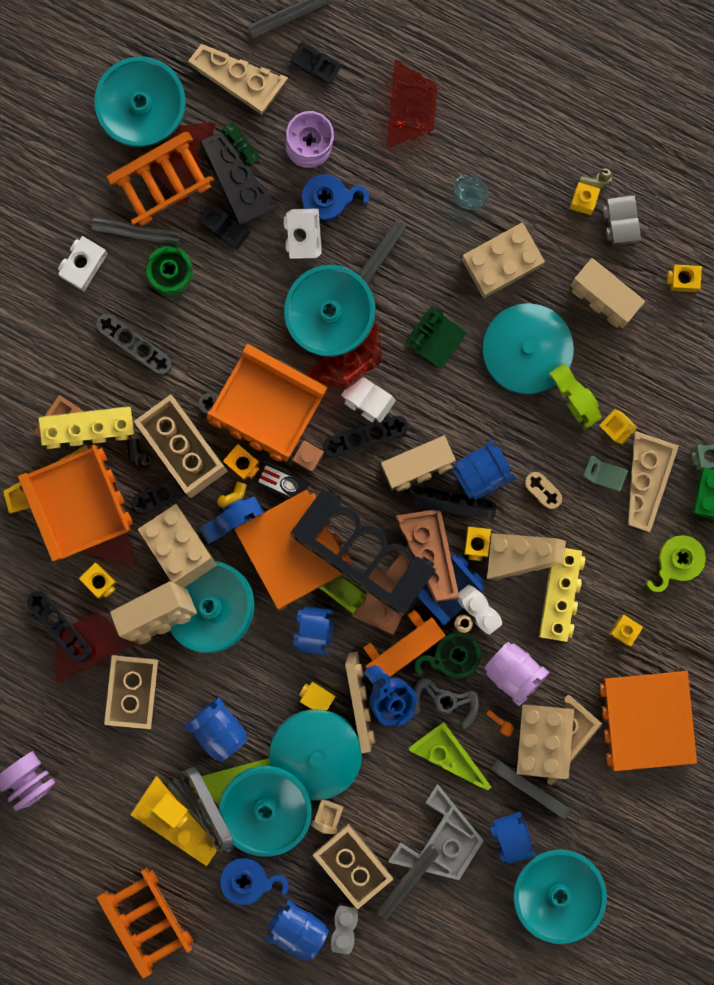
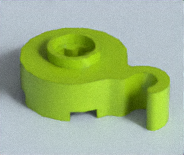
[548,363,602,429]
[645,535,706,593]

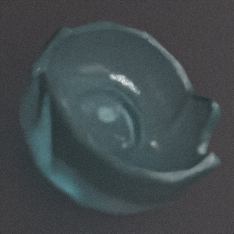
[453,174,488,210]

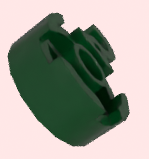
[414,632,482,678]

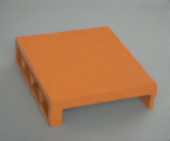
[207,344,328,462]
[18,444,133,562]
[235,490,353,611]
[599,671,697,771]

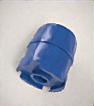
[452,440,516,500]
[184,697,248,762]
[264,899,329,961]

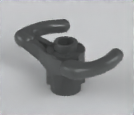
[414,677,479,729]

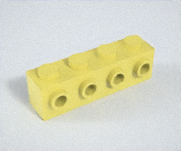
[38,406,134,449]
[538,548,585,642]

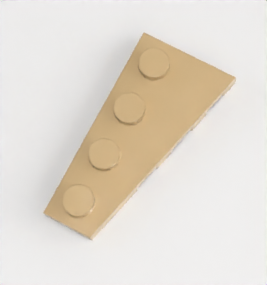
[188,44,288,115]
[627,431,679,532]
[345,651,375,753]

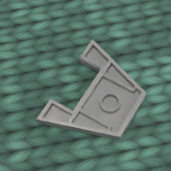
[388,784,483,880]

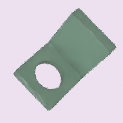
[691,444,714,470]
[583,456,628,492]

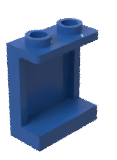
[418,555,485,626]

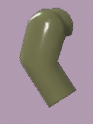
[580,168,612,190]

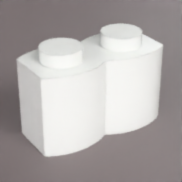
[341,373,396,423]
[457,584,502,635]

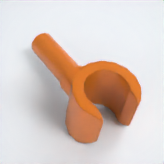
[486,710,514,737]

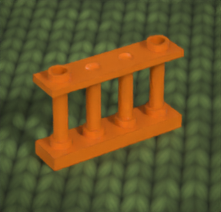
[107,132,215,226]
[97,867,194,979]

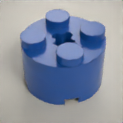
[294,606,334,655]
[491,811,535,864]

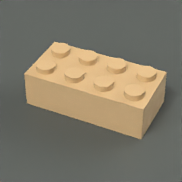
[134,394,228,498]

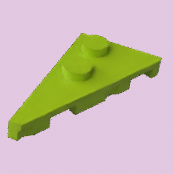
[408,722,492,790]
[201,758,270,805]

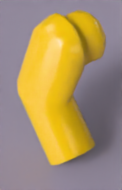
[217,481,247,508]

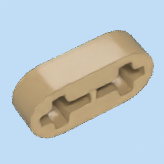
[525,472,562,509]

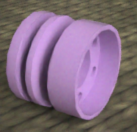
[285,111,334,168]
[0,751,56,812]

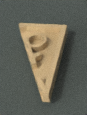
[547,695,603,786]

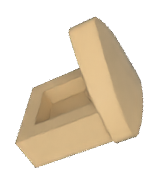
[310,800,344,834]

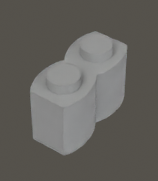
[602,196,641,246]
[331,902,358,955]

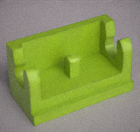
[319,576,366,614]

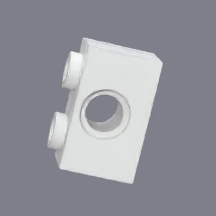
[284,209,322,258]
[58,236,108,292]

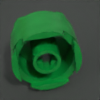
[146,246,194,296]

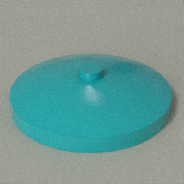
[94,57,186,148]
[284,265,376,357]
[482,303,574,395]
[170,561,254,653]
[269,709,362,800]
[219,766,312,857]
[513,849,607,944]

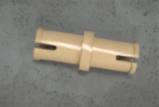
[454,614,473,633]

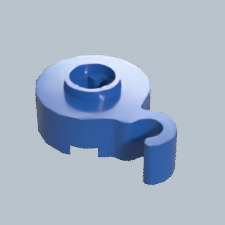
[302,174,369,222]
[199,497,264,545]
[364,665,418,727]
[220,857,289,905]

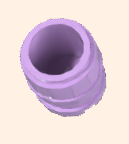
[484,642,550,706]

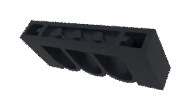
[290,488,436,617]

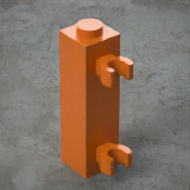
[363,610,446,684]

